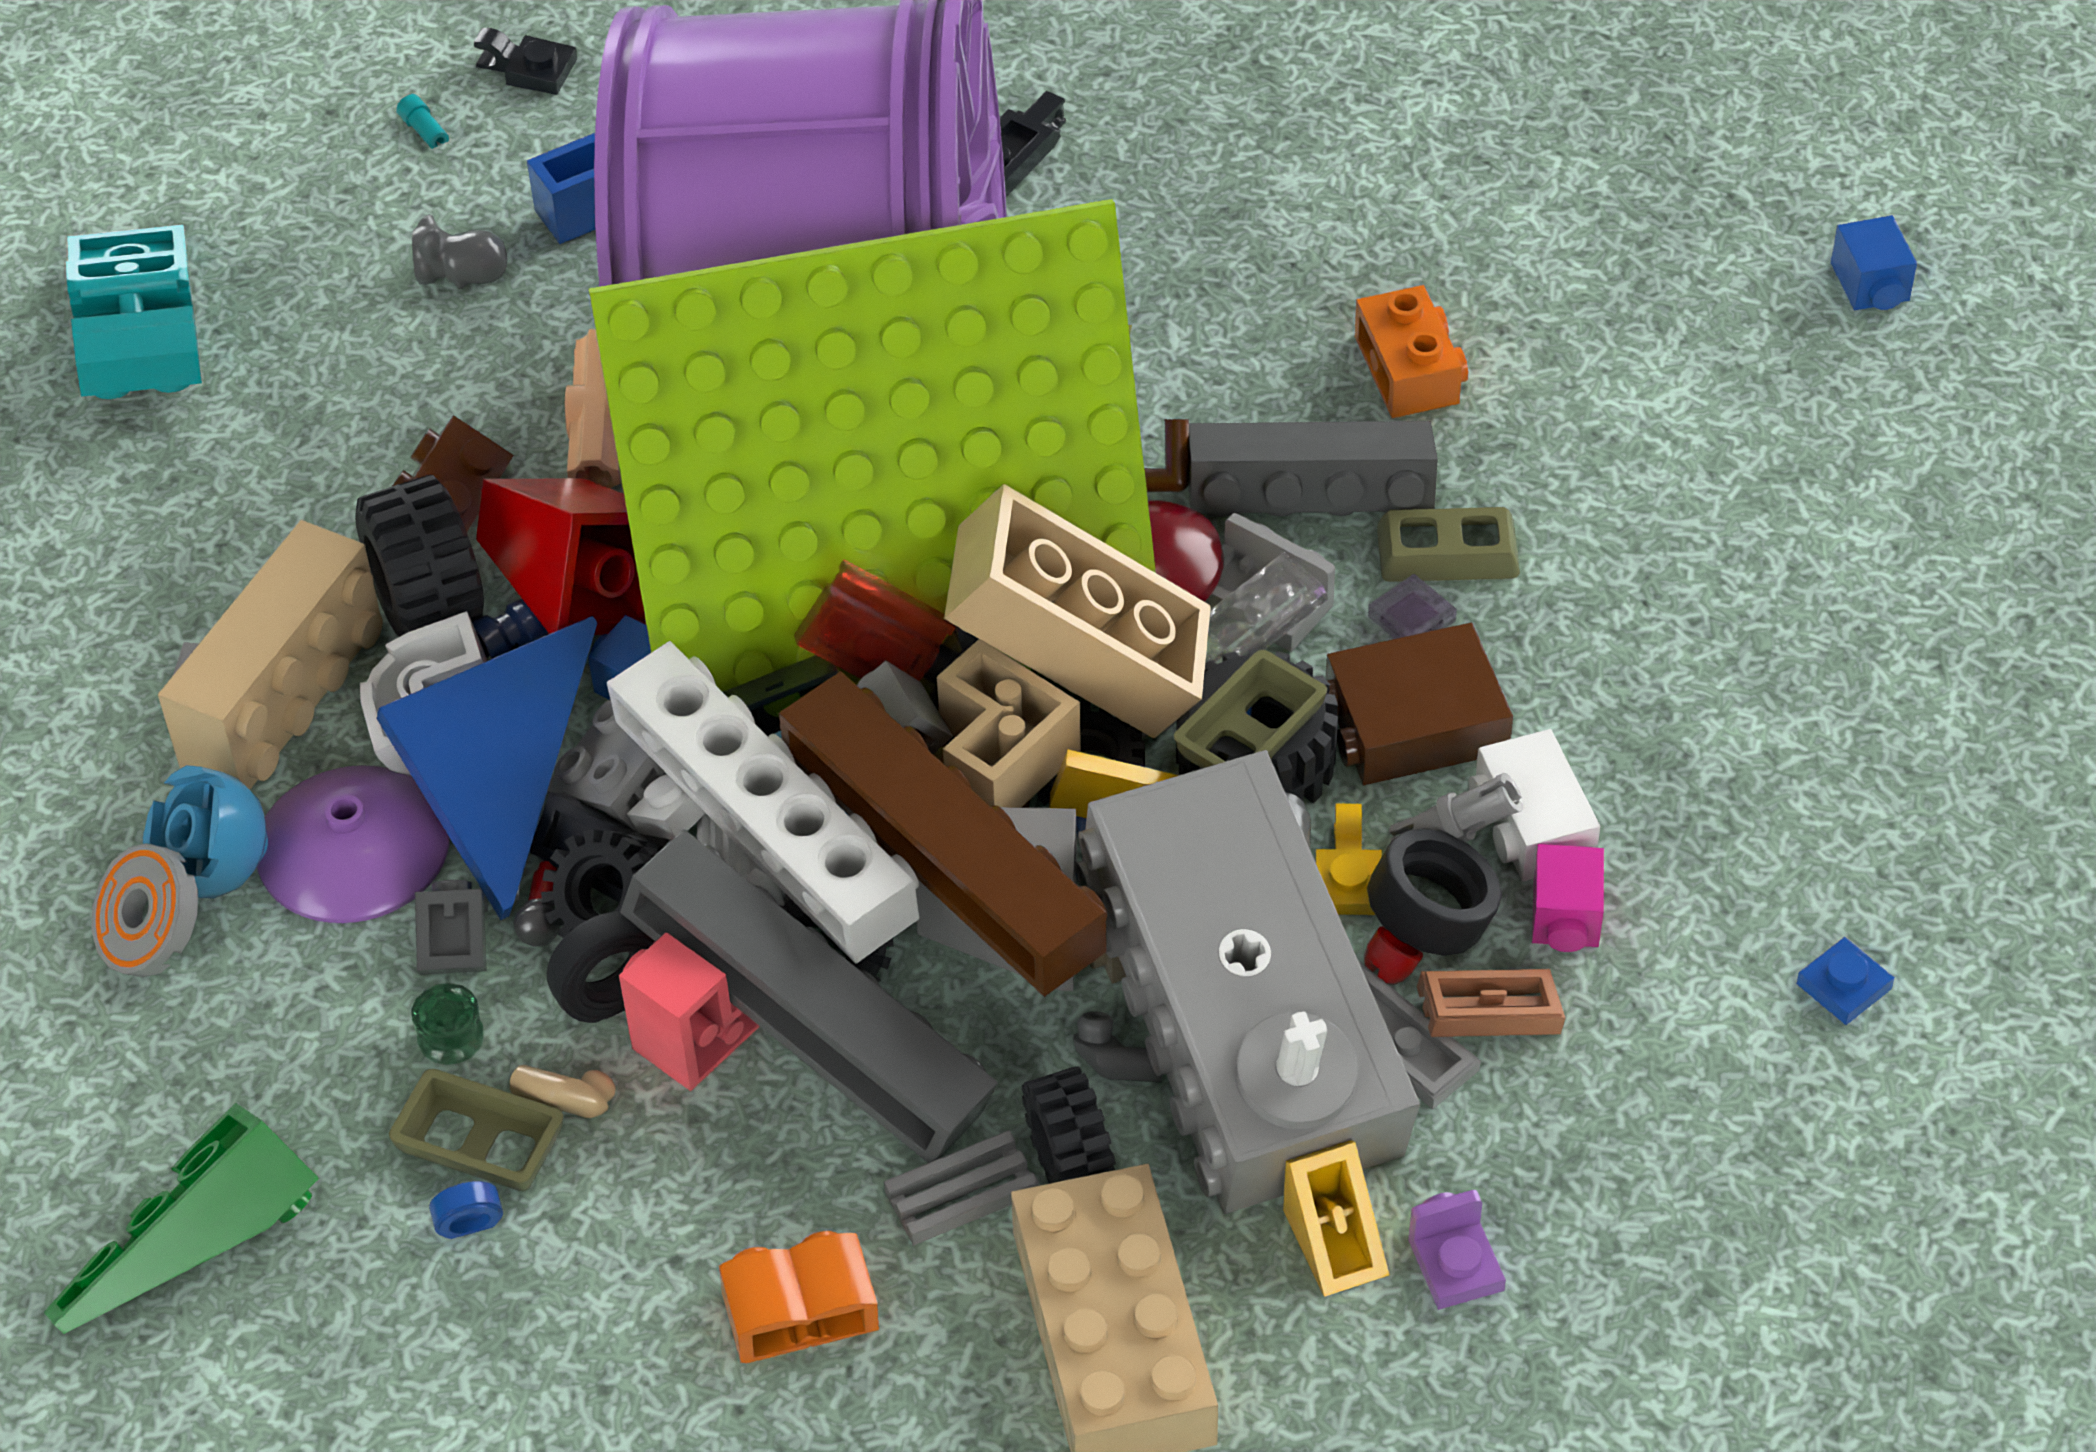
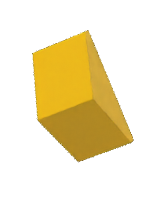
[1283,1140,1390,1297]

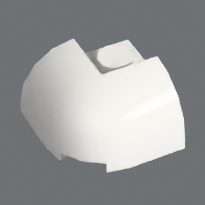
[360,611,488,776]

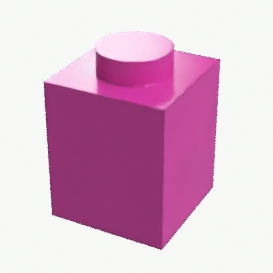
[1532,844,1604,952]

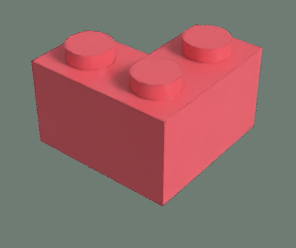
[619,932,760,1091]

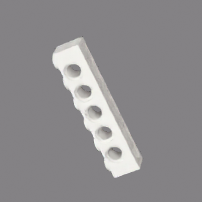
[607,641,919,964]

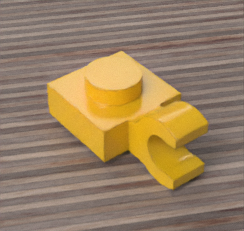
[1315,803,1382,915]

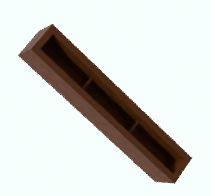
[779,671,1107,997]

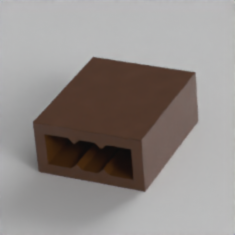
[1326,622,1513,786]

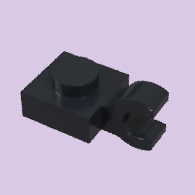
[474,28,577,95]

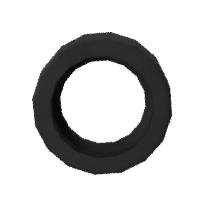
[1367,829,1502,956]

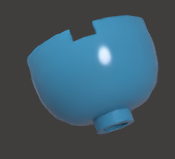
[143,765,268,899]

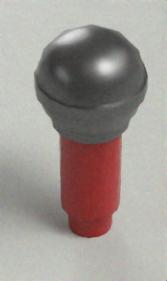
[514,861,560,947]

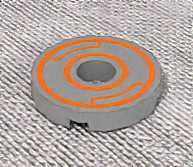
[92,843,198,978]

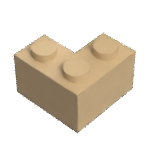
[937,639,1081,808]

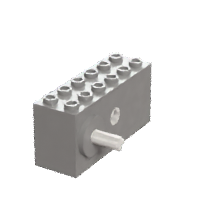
[1075,750,1420,1214]

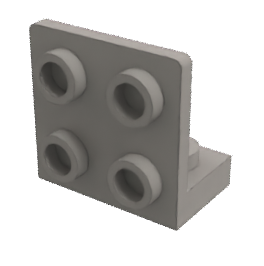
[547,699,670,846]

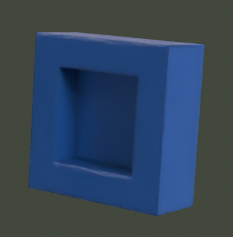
[1796,937,1895,1025]

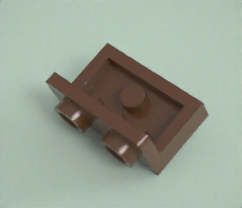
[391,415,514,532]

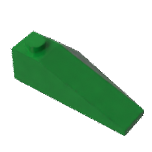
[44,1103,319,1334]

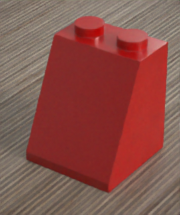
[476,478,646,635]

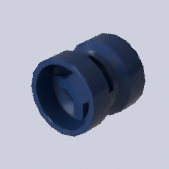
[472,598,549,659]

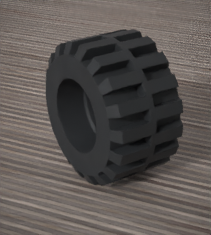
[355,474,484,637]
[1176,649,1338,804]

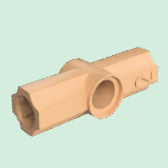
[565,329,621,489]

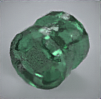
[411,983,484,1065]

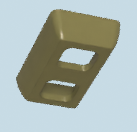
[1377,507,1520,582]
[1174,650,1327,769]
[389,1069,563,1192]

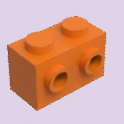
[1354,285,1468,418]

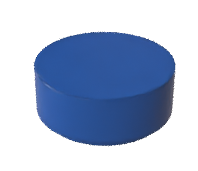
[429,1181,503,1239]

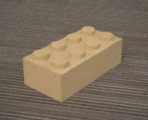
[944,484,1210,738]
[158,520,383,790]
[1011,1164,1218,1452]

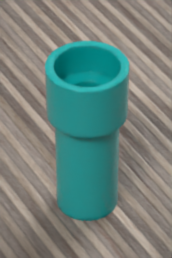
[396,94,449,149]

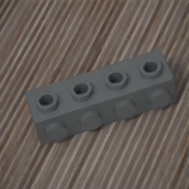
[1188,421,1438,517]

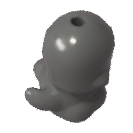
[412,214,507,289]

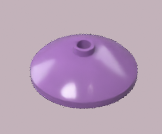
[257,765,450,923]

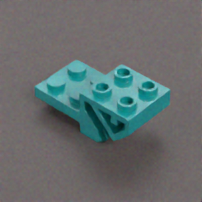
[66,224,202,399]

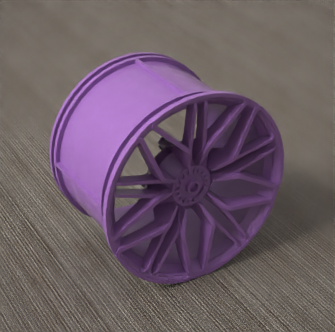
[594,0,1007,287]

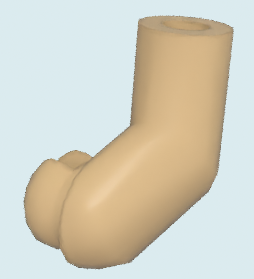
[510,1065,616,1118]

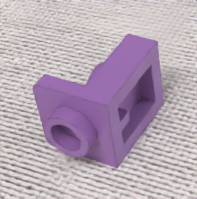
[1408,1190,1506,1310]

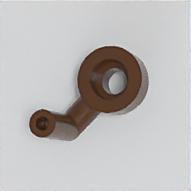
[1144,419,1189,492]

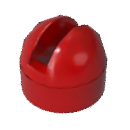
[1363,926,1423,985]

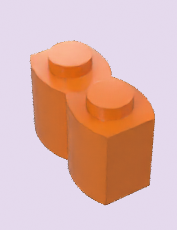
[719,1231,879,1363]

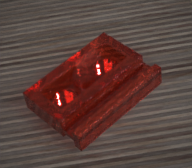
[794,559,956,681]

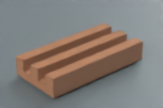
[1417,969,1566,1037]

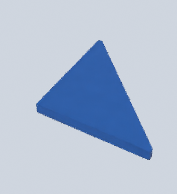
[376,616,597,920]

